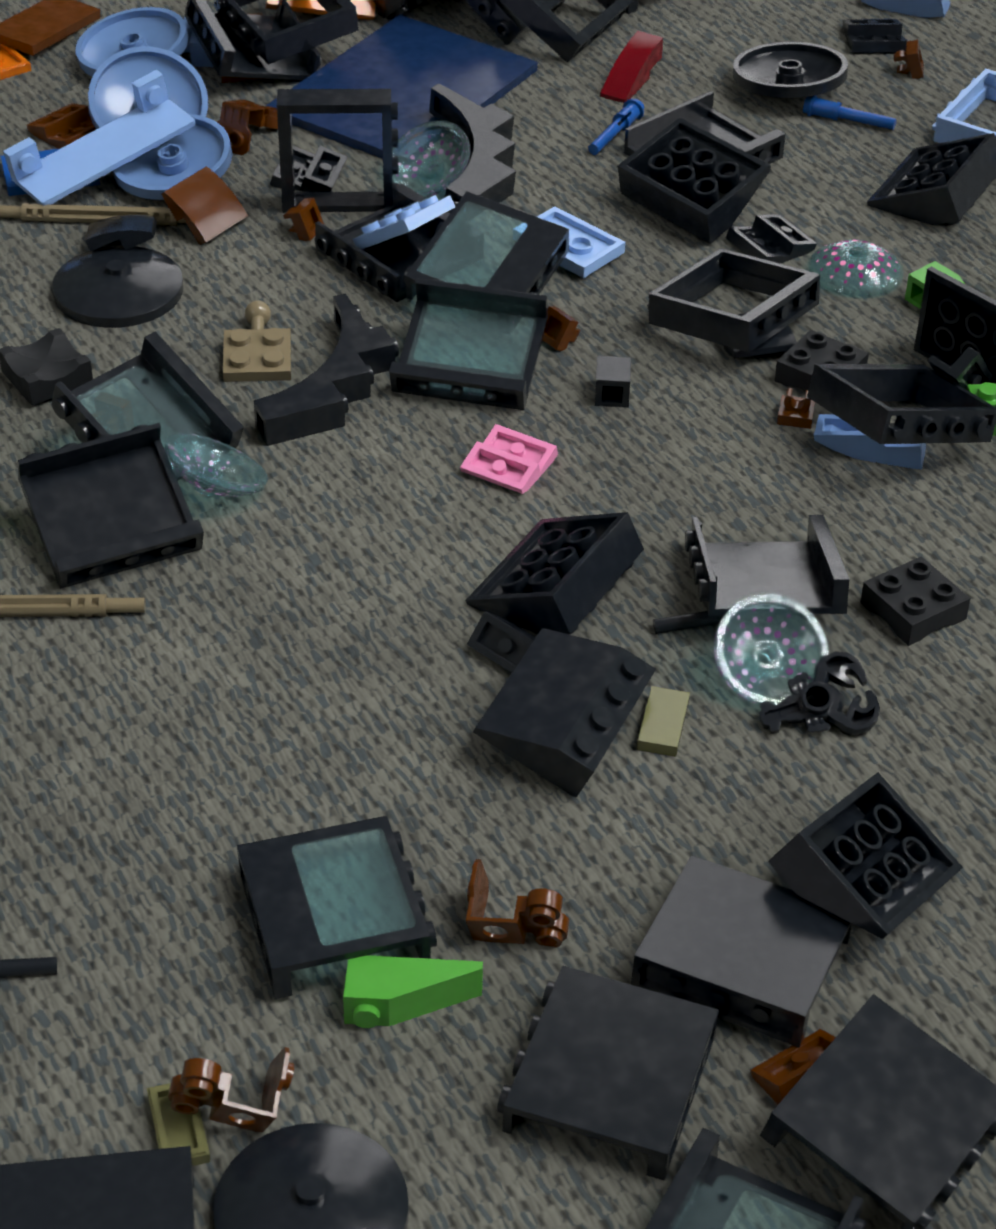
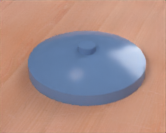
[75,7,189,77]
[88,46,208,129]
[112,114,232,200]

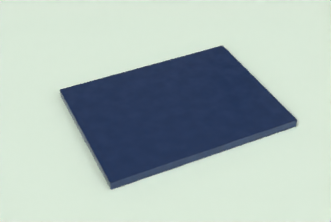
[266,15,538,167]

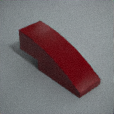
[600,31,663,103]

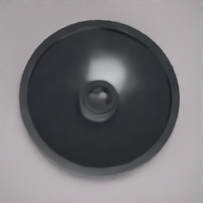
[733,42,848,98]
[52,245,183,328]
[213,1123,409,1229]

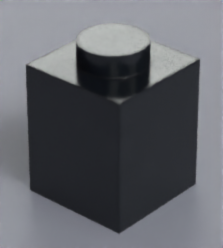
[595,356,631,408]

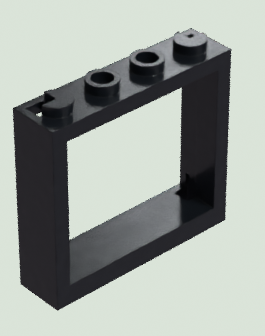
[214,0,359,65]
[499,0,634,62]
[277,89,399,213]
[647,248,820,353]
[807,364,996,444]

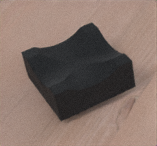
[0,328,93,405]
[775,330,869,390]
[860,556,971,646]

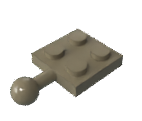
[223,300,291,382]

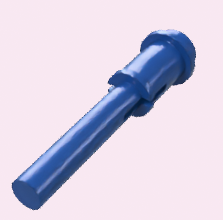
[803,95,896,130]
[588,99,644,155]

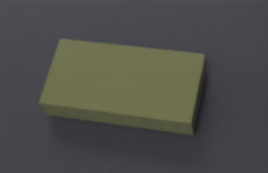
[637,686,690,757]
[147,1083,211,1166]

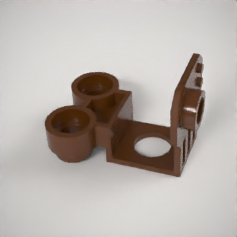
[217,100,278,155]
[466,859,570,947]
[168,1047,294,1133]

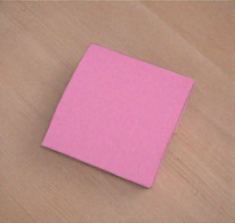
[460,424,558,494]

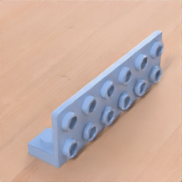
[3,70,196,206]

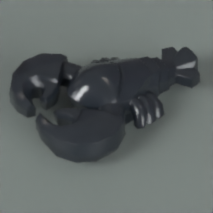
[759,651,880,736]

